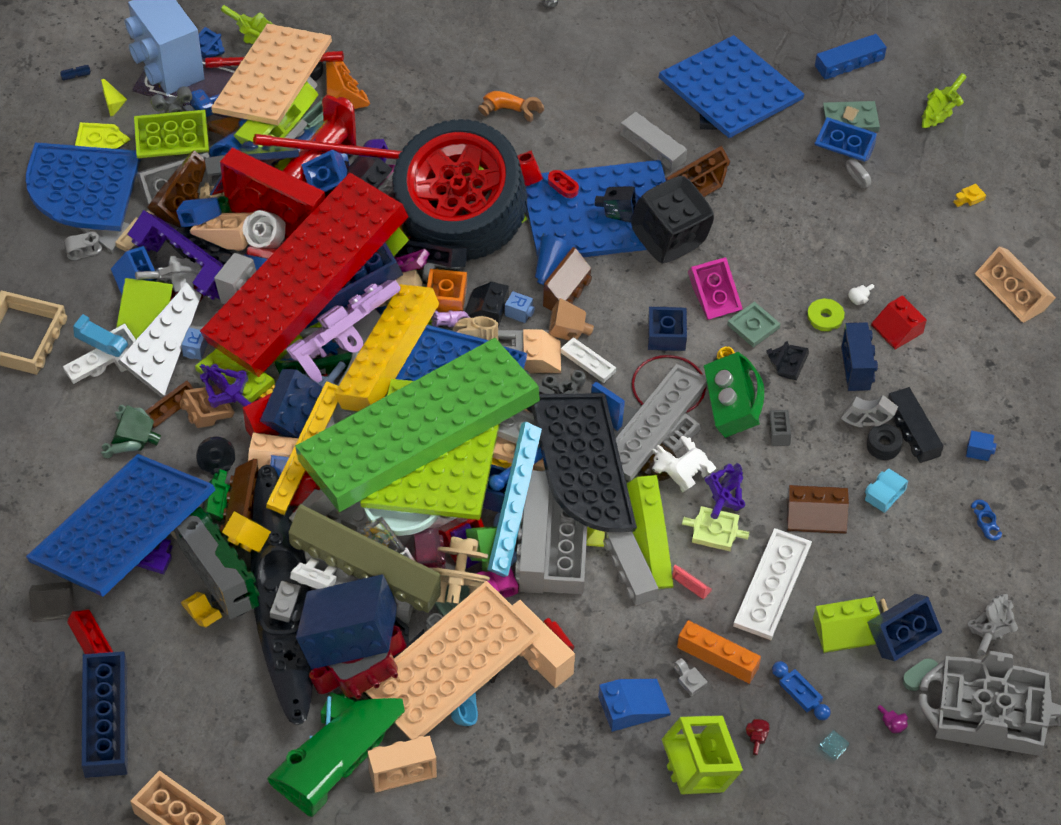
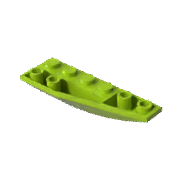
[233,82,319,147]

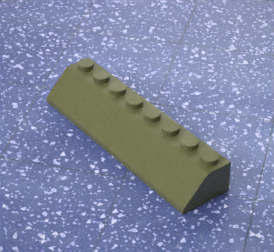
[289,504,441,613]

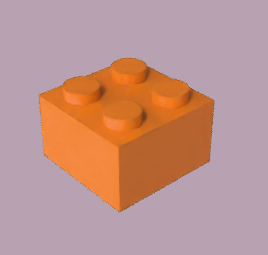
[427,269,467,313]

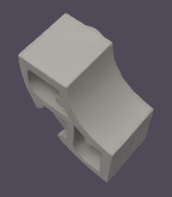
[841,395,898,427]

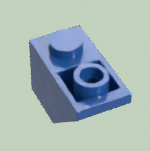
[176,197,222,227]

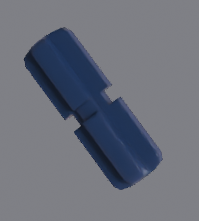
[60,65,91,81]

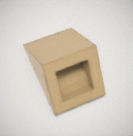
[843,106,859,121]

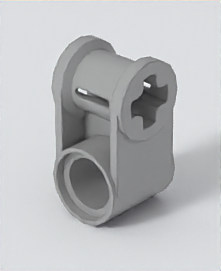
[65,232,102,260]

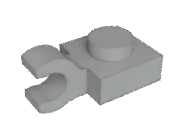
[674,658,708,696]

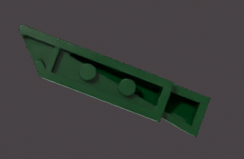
[275,352,353,376]

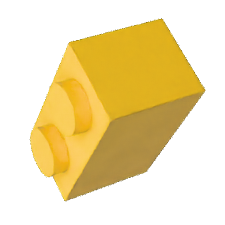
[222,511,271,552]

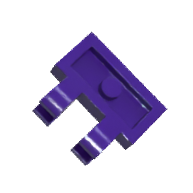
[137,539,173,575]

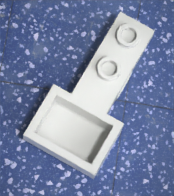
[63,324,136,384]

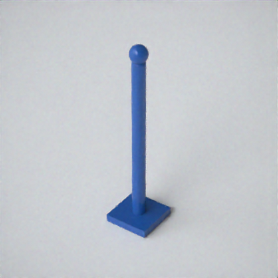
[489,382,625,491]

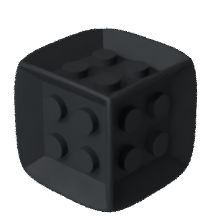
[631,176,714,264]

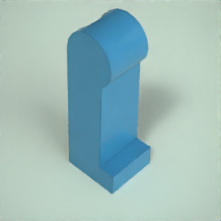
[73,314,128,357]

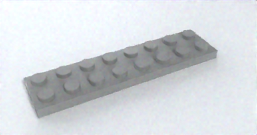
[616,364,707,481]

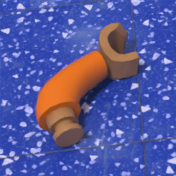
[478,91,544,123]

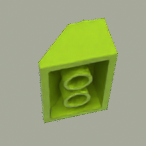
[813,596,880,653]

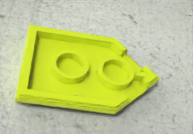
[75,122,130,149]

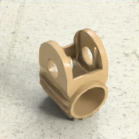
[453,316,498,340]

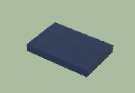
[238,146,299,160]

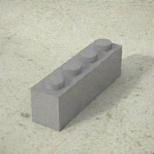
[620,112,687,173]
[603,532,659,606]

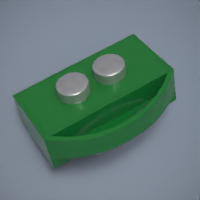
[704,352,764,438]

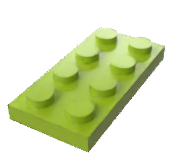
[195,349,275,403]

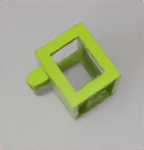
[662,716,743,794]

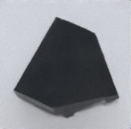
[766,341,809,381]

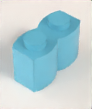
[865,469,908,513]

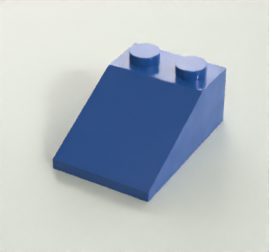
[598,679,671,732]

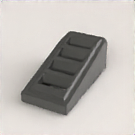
[769,410,791,446]

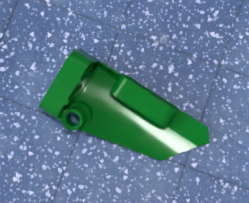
[267,698,405,817]

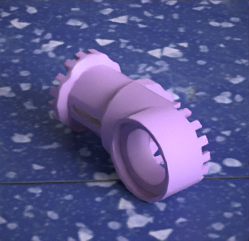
[431,310,470,327]

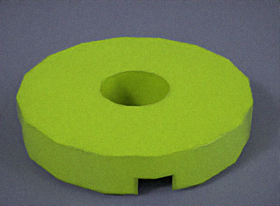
[807,298,845,332]

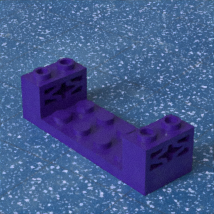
[127,210,224,300]

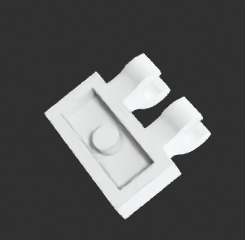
[290,558,337,589]

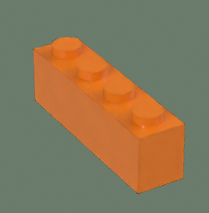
[677,620,761,684]

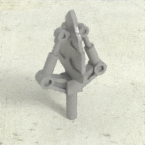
[135,256,203,292]
[968,594,1018,656]

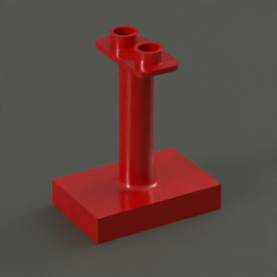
[220,95,357,239]

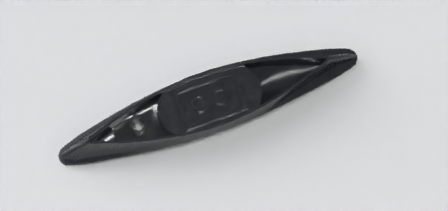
[251,465,313,725]

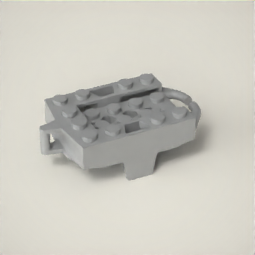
[919,651,1061,756]

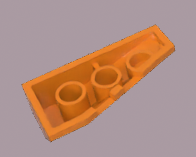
[326,51,370,109]

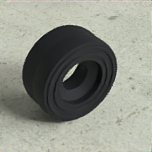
[867,424,903,460]

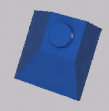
[301,149,347,193]

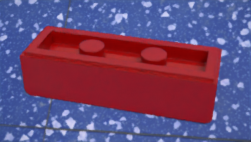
[67,609,113,654]

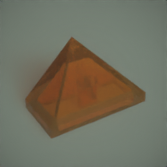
[207,117,240,137]

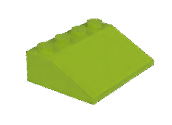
[134,110,209,158]

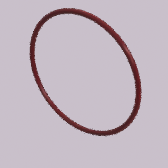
[632,355,706,413]

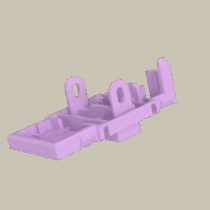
[286,280,401,383]

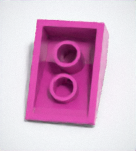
[688,257,743,320]

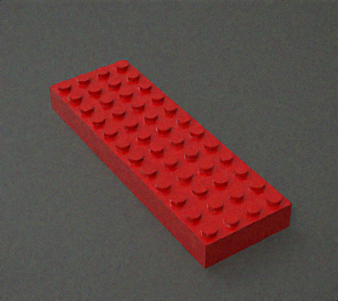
[200,173,408,377]

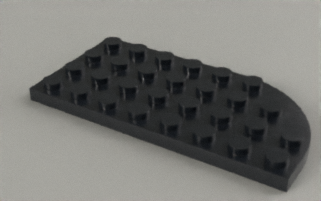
[531,393,637,532]

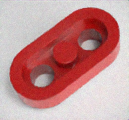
[548,170,579,198]

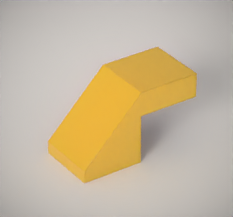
[181,592,222,628]

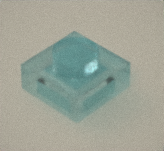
[819,730,849,760]

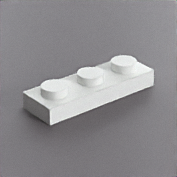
[561,337,616,383]

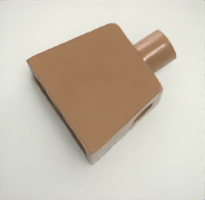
[548,298,594,340]

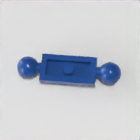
[772,661,831,721]

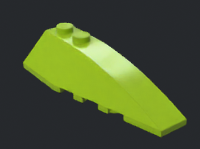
[627,475,673,589]

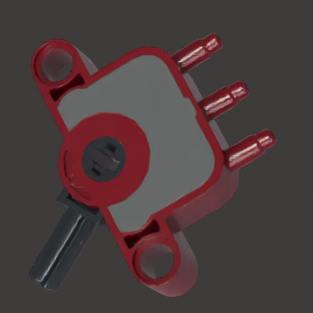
[309,626,407,699]

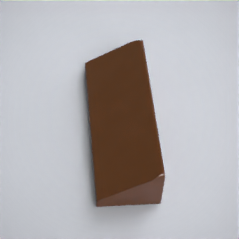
[145,380,194,428]

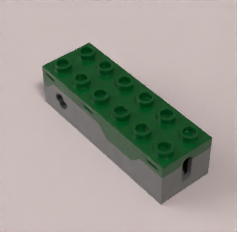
[174,507,260,620]

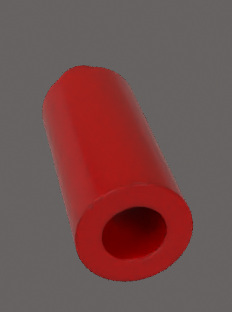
[543,618,574,651]

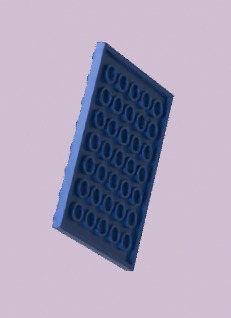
[526,160,666,260]
[26,454,215,597]

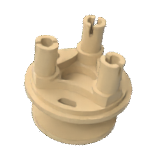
[430,537,490,604]

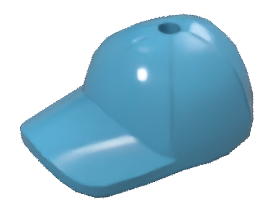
[450,693,478,726]

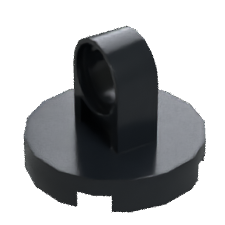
[196,436,235,475]

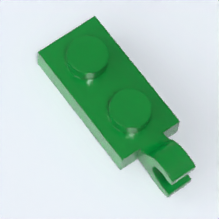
[203,469,230,521]

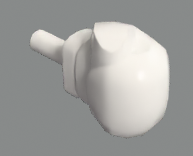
[848,284,874,305]

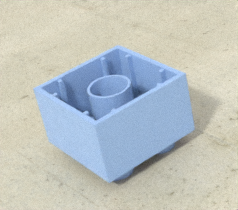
[124,0,205,95]

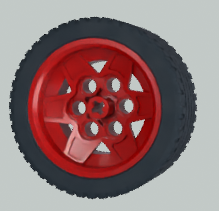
[392,119,527,261]

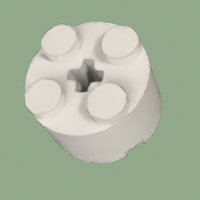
[243,211,286,248]

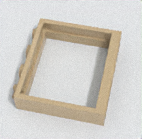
[0,290,67,375]

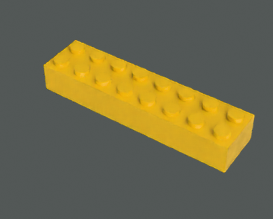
[334,284,439,411]

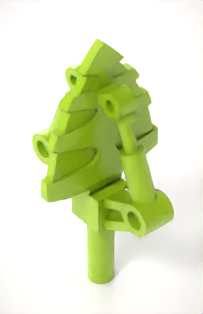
[220,5,272,44]
[922,73,967,128]

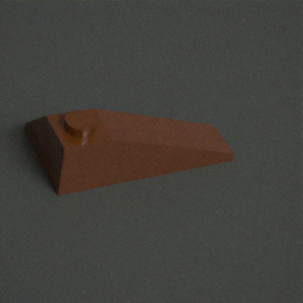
[147,150,206,227]

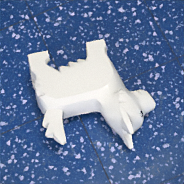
[652,436,716,492]

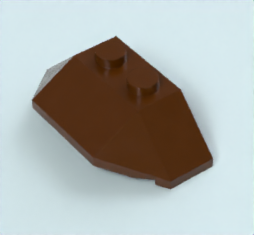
[665,146,730,197]

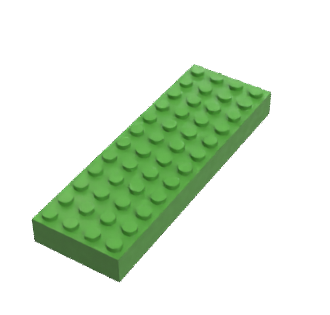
[295,338,540,512]

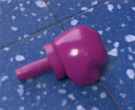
[877,705,908,734]

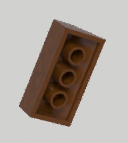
[220,459,259,546]

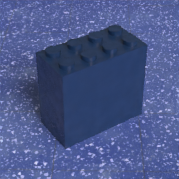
[296,574,398,669]

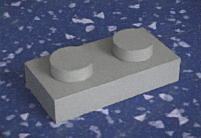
[270,581,301,622]

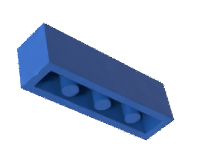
[815,34,887,79]

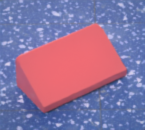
[672,565,712,599]

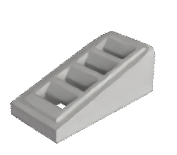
[662,413,701,453]

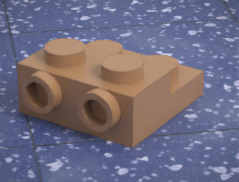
[180,385,235,428]

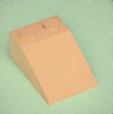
[190,213,253,251]

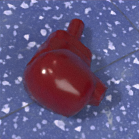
[746,719,770,755]

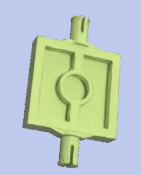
[682,506,749,551]

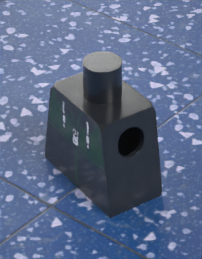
[595,186,637,223]

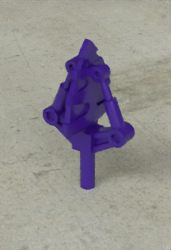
[199,364,251,408]
[705,463,745,519]

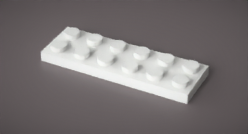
[733,528,812,640]

